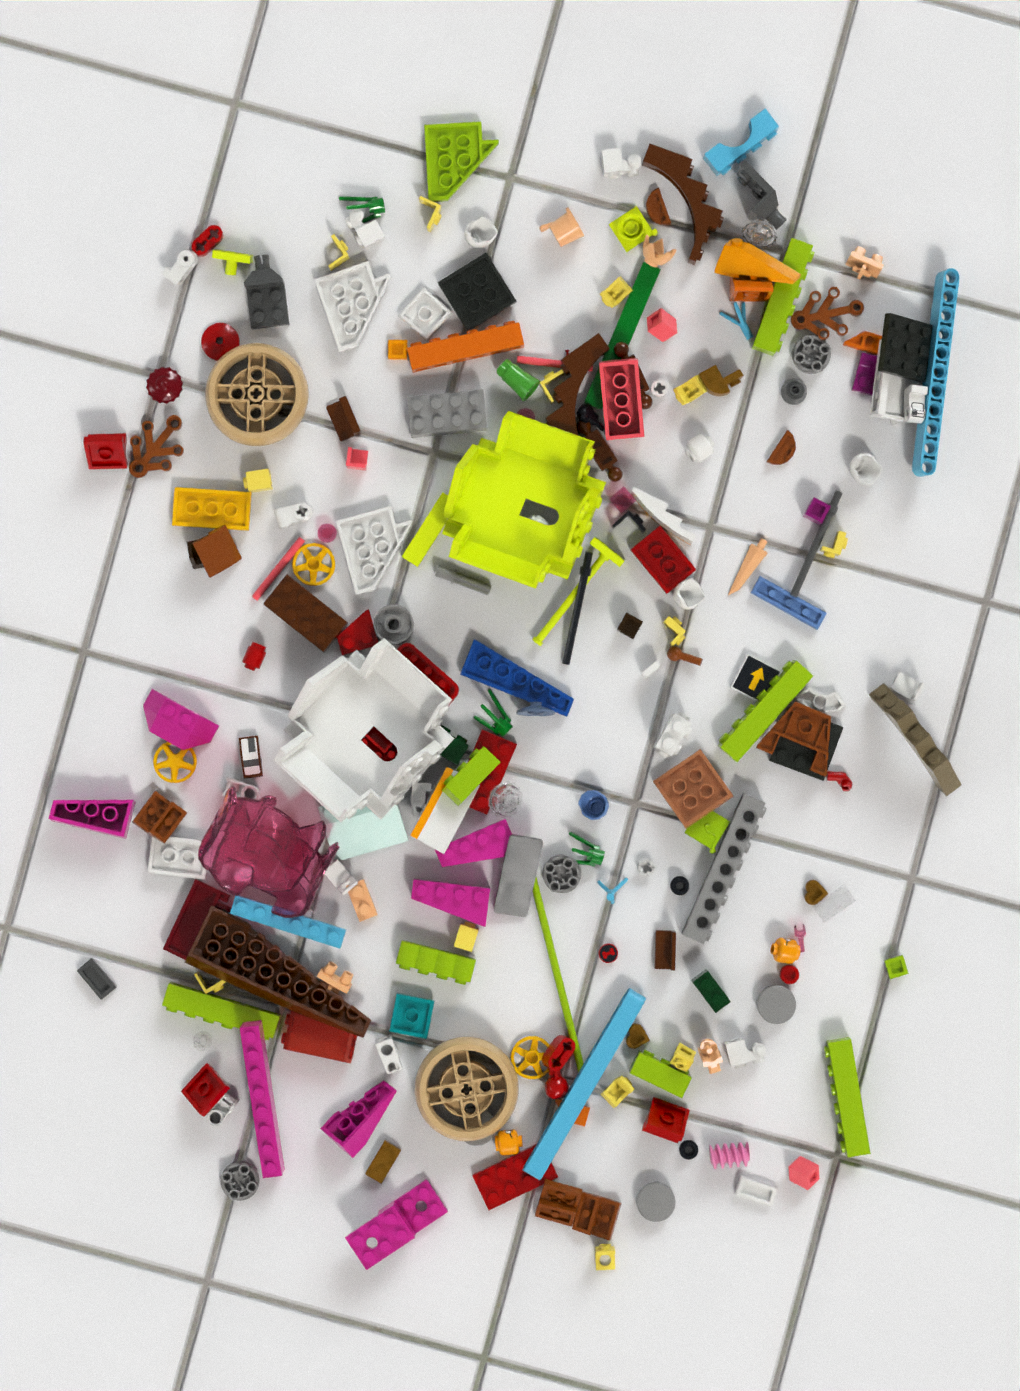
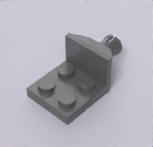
[737,161,787,230]
[244,255,290,329]

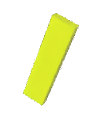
[402,492,448,567]

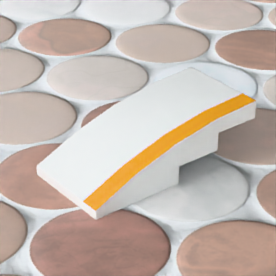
[631,487,696,545]
[410,766,480,854]

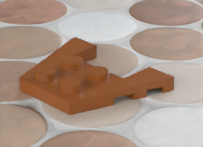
[756,701,831,777]

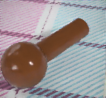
[667,646,703,666]

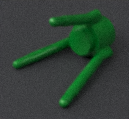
[339,197,385,223]
[474,689,513,737]
[569,832,605,867]

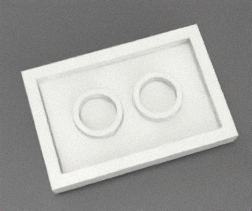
[147,836,210,880]

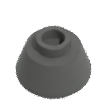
[781,379,807,405]

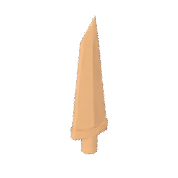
[728,538,768,595]

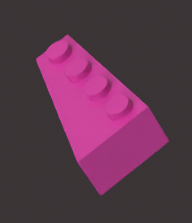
[48,800,136,839]
[435,818,512,867]
[411,878,490,927]

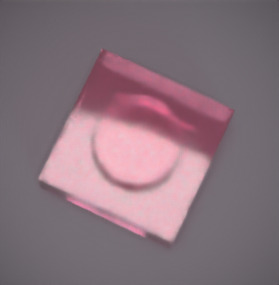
[609,486,636,514]

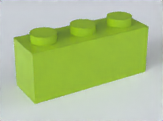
[442,746,500,806]
[629,1049,692,1098]

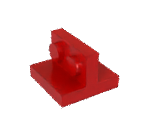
[83,433,128,469]
[642,1097,690,1143]

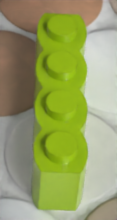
[396,940,476,985]

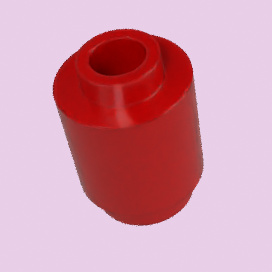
[242,641,267,671]

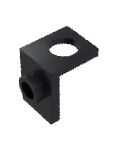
[612,511,646,533]

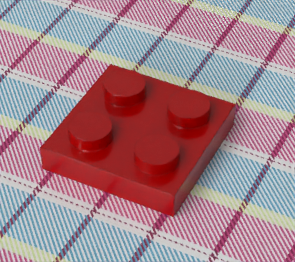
[181,1063,230,1117]

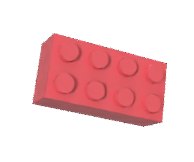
[599,358,644,440]

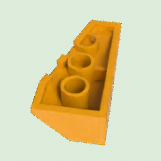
[714,238,801,284]

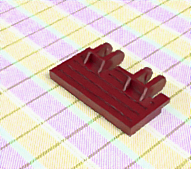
[163,879,232,960]

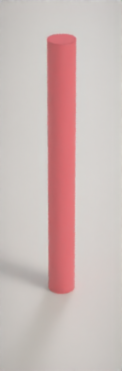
[517,356,593,372]
[252,537,305,601]

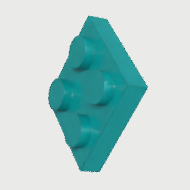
[389,993,435,1039]

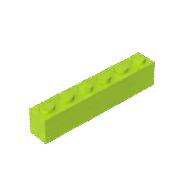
[752,238,815,356]
[718,660,813,762]
[162,982,281,1040]
[824,1037,871,1158]

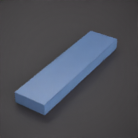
[750,576,827,630]

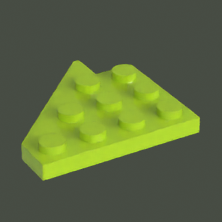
[424,121,499,202]

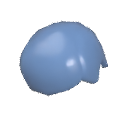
[578,790,609,820]

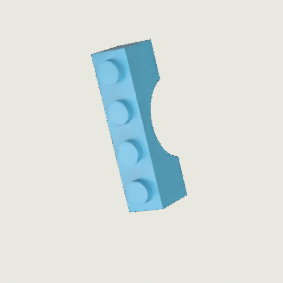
[703,108,779,177]

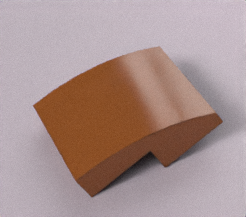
[192,524,242,578]
[132,791,187,844]
[535,1179,583,1227]
[572,1192,622,1241]

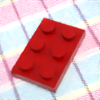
[630,526,696,594]

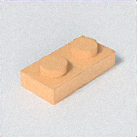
[346,879,378,922]

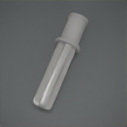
[435,565,491,595]

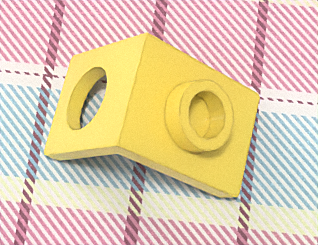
[419,196,442,232]
[328,234,350,271]
[540,370,564,404]
[194,971,226,994]
[595,1244,615,1270]

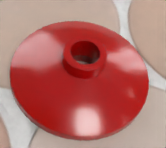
[201,323,240,361]

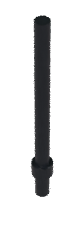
[562,551,593,665]

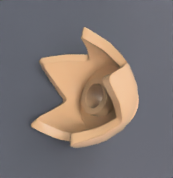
[643,235,676,267]

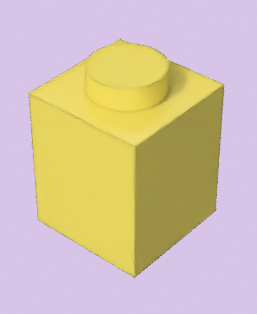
[243,469,273,493]
[454,921,479,952]

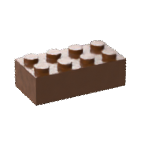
[263,574,348,653]

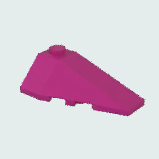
[320,1081,397,1158]

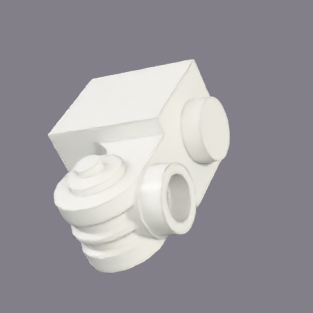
[601,148,642,179]
[345,209,385,249]
[724,1037,767,1069]

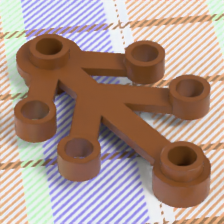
[791,287,864,340]
[129,415,184,478]

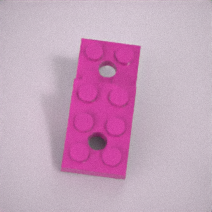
[345,1179,448,1270]

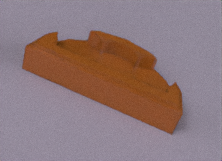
[646,188,671,226]
[766,430,796,465]

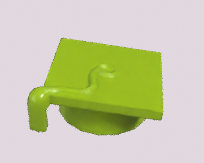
[684,811,730,854]

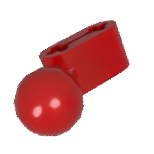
[542,1035,575,1099]

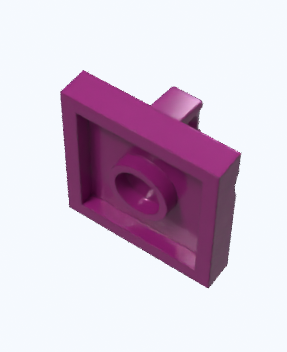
[852,352,877,396]

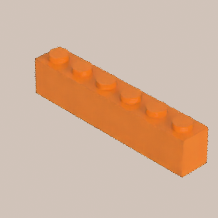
[407,321,524,373]

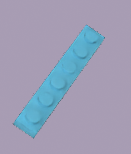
[230,895,347,949]

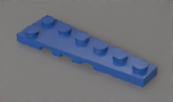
[460,639,574,717]

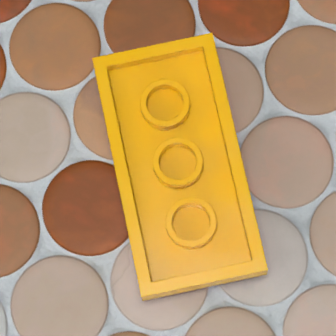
[172,487,252,531]

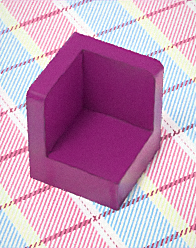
[802,497,831,525]

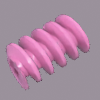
[709,1142,750,1169]

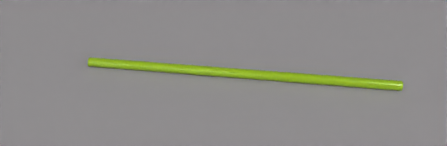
[533,877,584,1073]

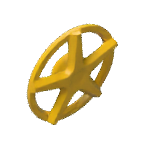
[292,543,335,586]
[153,742,197,783]
[511,1036,554,1079]

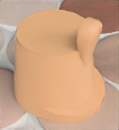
[539,207,584,247]

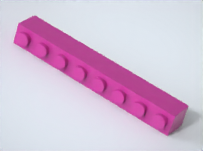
[240,1020,285,1178]

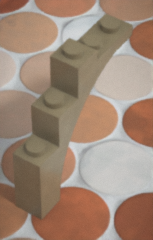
[869,683,962,797]

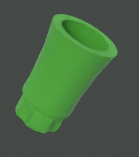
[496,359,541,402]

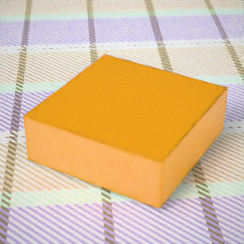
[388,340,408,360]

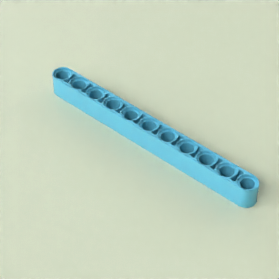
[912,268,960,477]
[523,988,646,1180]

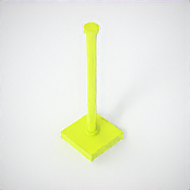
[532,537,626,646]

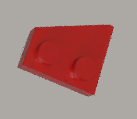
[337,609,378,655]

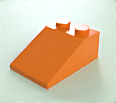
[729,275,773,302]

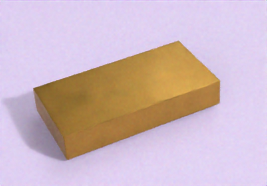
[365,1140,401,1184]

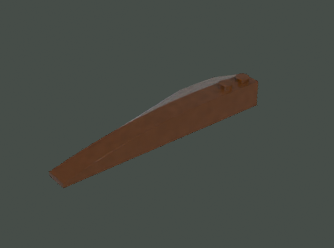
[184,906,371,1038]

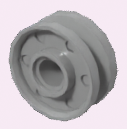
[374,604,414,646]

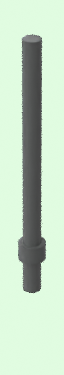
[790,490,843,598]

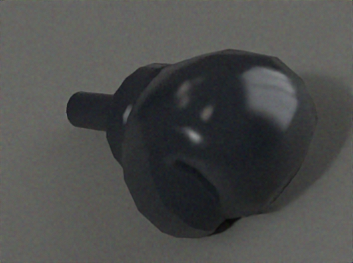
[577,403,605,432]

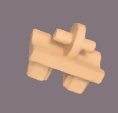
[845,246,884,280]
[317,961,353,994]
[698,1039,723,1074]

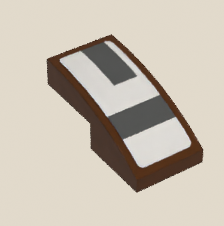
[239,735,263,779]

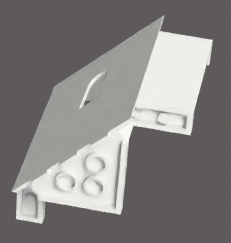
[274,638,454,822]

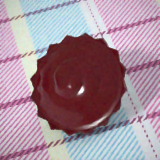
[146,367,183,404]

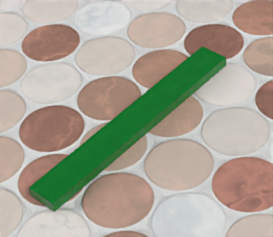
[584,262,661,410]

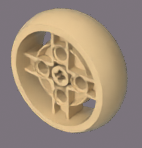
[205,343,309,446]
[415,1037,519,1141]

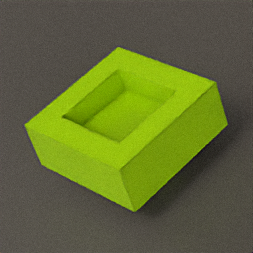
[884,955,909,979]

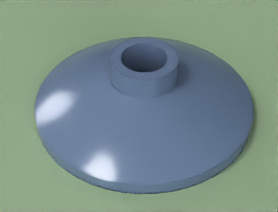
[516,702,555,716]

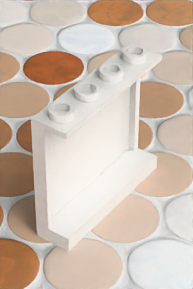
[870,339,951,424]

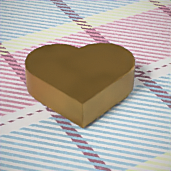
[805,880,828,905]
[626,1023,650,1049]

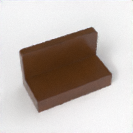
[326,396,362,442]
[655,930,676,971]

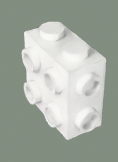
[653,712,692,758]

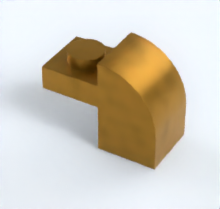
[698,365,744,396]

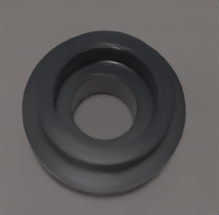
[670,876,689,895]
[679,1140,698,1160]

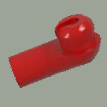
[826,771,853,792]

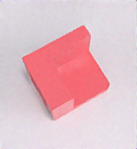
[647,308,677,342]
[346,447,368,471]
[788,1156,820,1190]

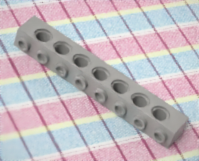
[681,793,767,944]

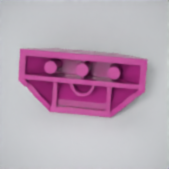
[143,689,219,750]

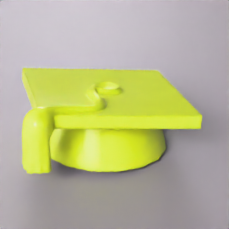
[609,206,658,252]

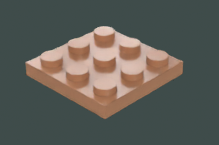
[653,749,733,829]

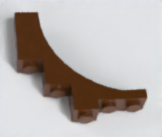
[642,143,724,265]
[545,333,610,436]

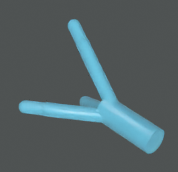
[720,302,754,340]
[597,878,628,904]

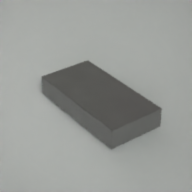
[77,958,117,1000]

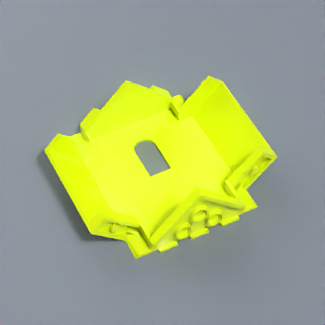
[442,411,606,589]

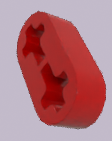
[191,225,224,257]

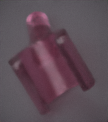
[794,924,806,952]

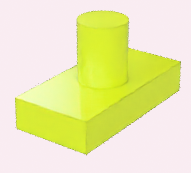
[212,249,253,275]

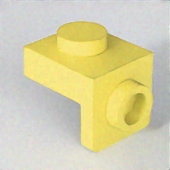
[600,276,633,308]
[673,375,708,405]
[820,531,848,558]
[663,616,686,646]
[670,1043,696,1072]
[601,1075,635,1108]

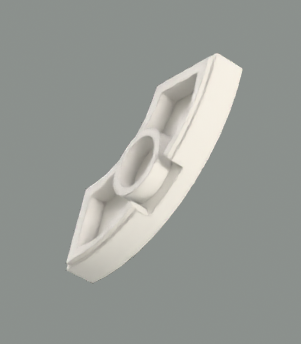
[794,686,847,713]

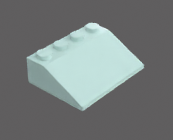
[318,805,409,861]

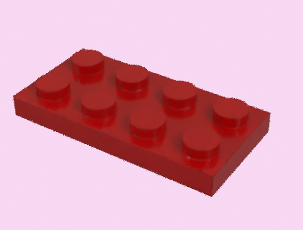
[468,730,517,815]
[472,1144,558,1210]

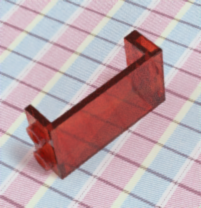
[281,1011,357,1063]

